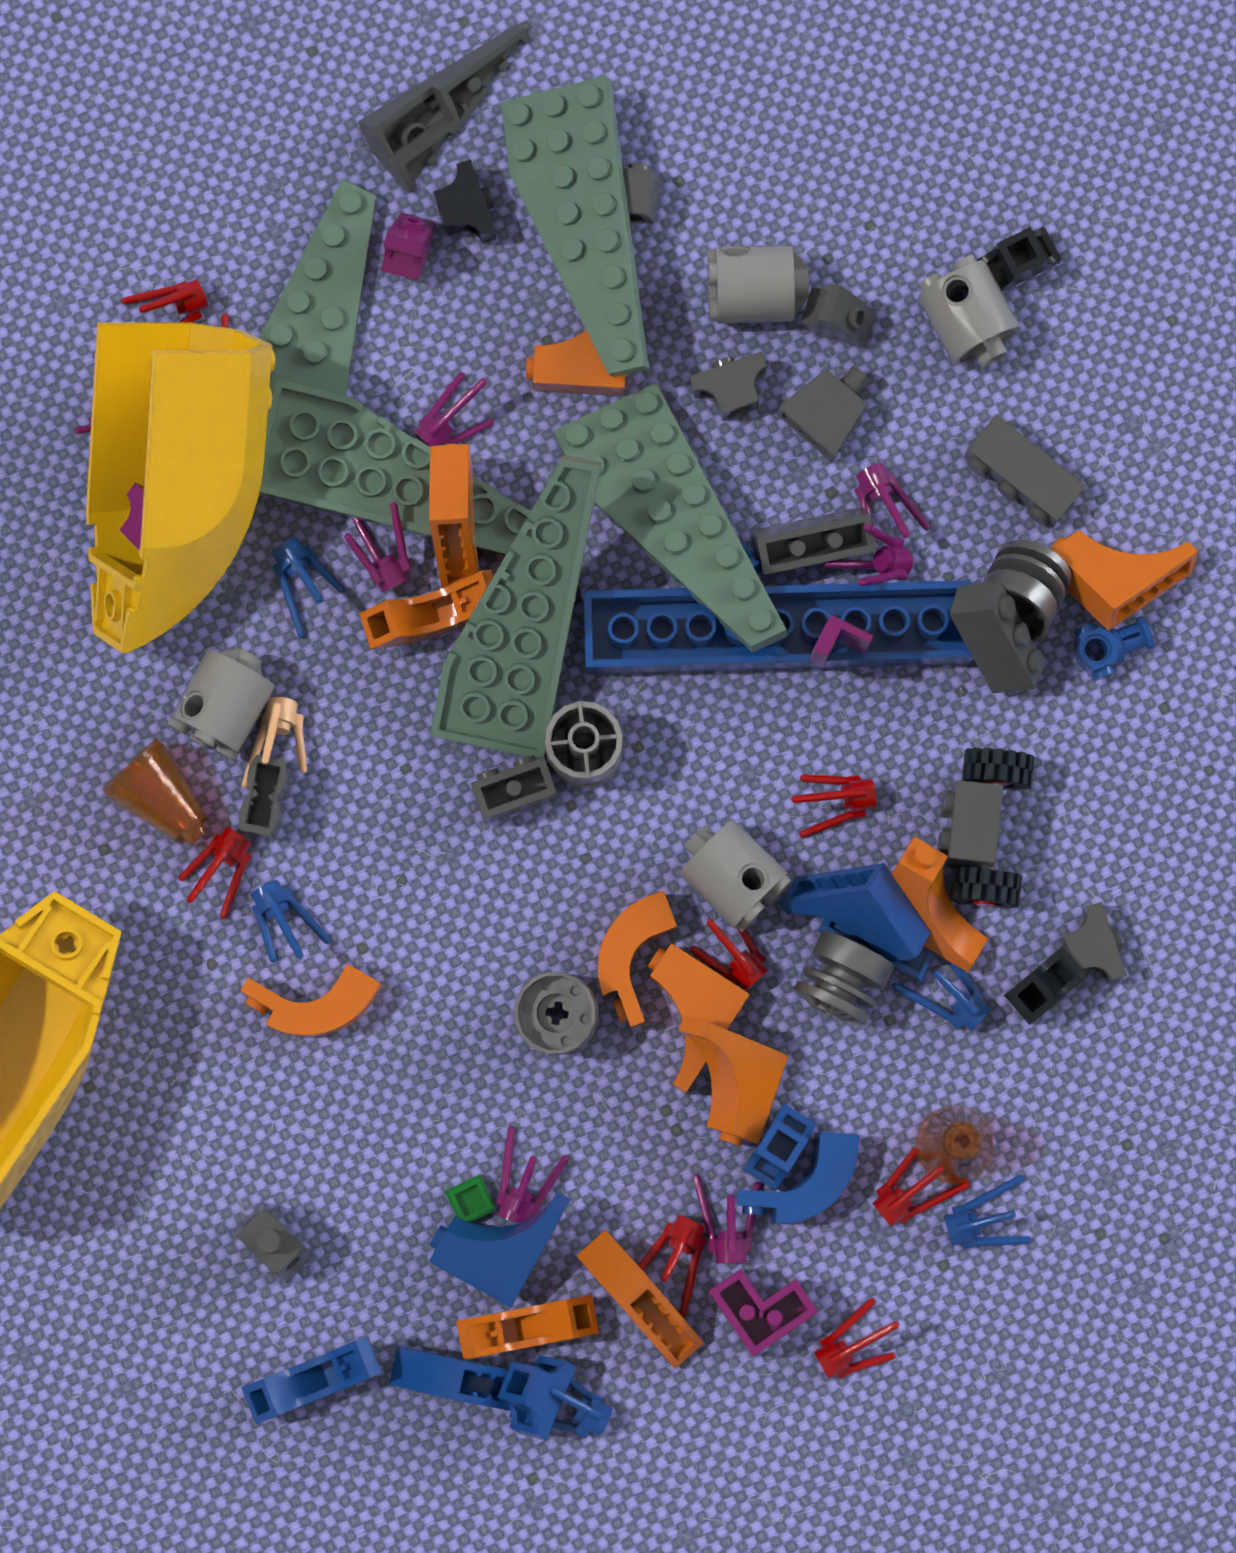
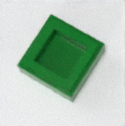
[445,1174,497,1223]

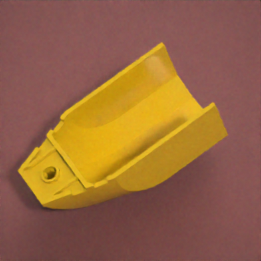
[86,322,275,653]
[0,891,122,1210]

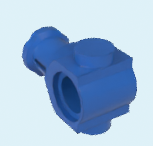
[1074,616,1155,681]

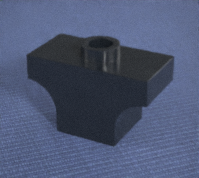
[434,159,496,244]
[976,226,1062,292]
[1004,946,1088,1025]

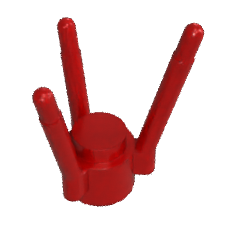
[121,279,209,322]
[791,774,876,838]
[178,827,252,919]
[690,919,769,990]
[872,1148,970,1227]
[637,1215,706,1317]
[814,1298,900,1379]

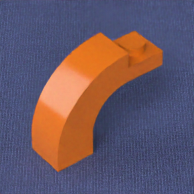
[359,570,493,650]
[598,890,677,1029]
[240,964,383,1038]
[456,1295,599,1360]

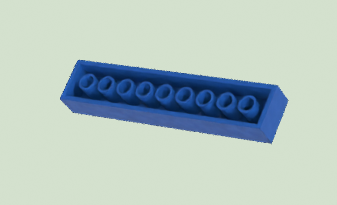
[584,580,973,674]

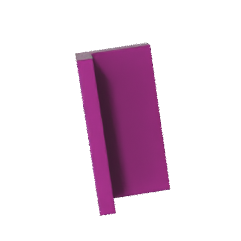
[810,615,873,668]

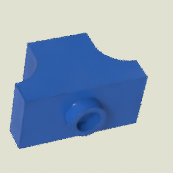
[743,1103,817,1191]
[497,1355,576,1440]

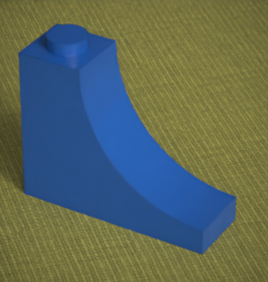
[779,863,931,962]
[429,1191,571,1308]
[389,1346,511,1411]

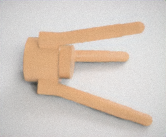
[241,697,307,789]

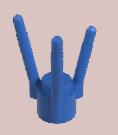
[272,538,345,639]
[251,880,330,963]
[892,960,991,1031]
[944,1175,1032,1249]
[509,1378,613,1438]

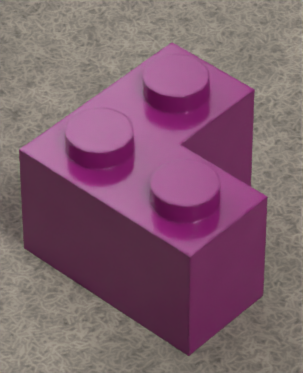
[707,1269,818,1357]

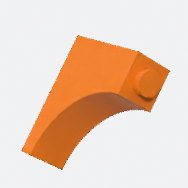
[526,330,626,396]
[429,444,479,588]
[1050,530,1198,631]
[891,836,988,973]
[648,943,750,1094]
[679,1016,788,1147]
[576,1230,704,1369]

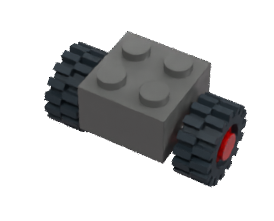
[937,747,1034,908]

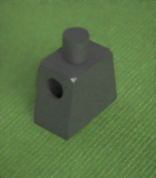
[777,366,869,463]
[234,1203,314,1283]

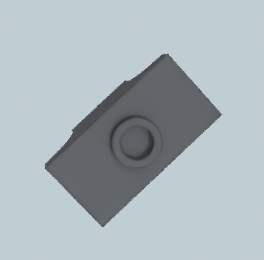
[801,284,876,348]
[689,352,767,421]
[1060,902,1127,983]

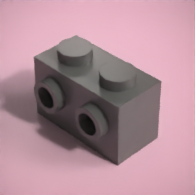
[471,755,558,824]

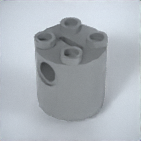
[707,244,809,324]
[918,255,1021,367]
[167,647,275,761]
[545,701,623,788]
[679,819,792,932]

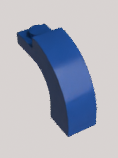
[733,1132,859,1224]
[242,1336,381,1425]

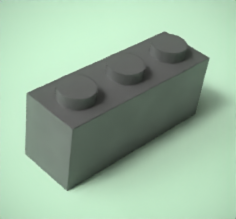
[964,414,1086,528]
[750,507,876,575]
[949,581,1044,693]

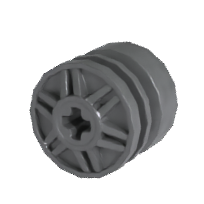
[982,540,1072,642]
[793,930,895,1027]
[514,972,599,1054]

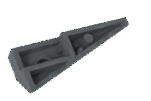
[358,25,529,192]

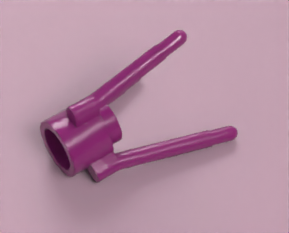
[414,372,494,447]
[854,463,930,543]
[344,502,413,592]
[824,524,913,586]
[495,1125,569,1223]
[693,1174,761,1263]

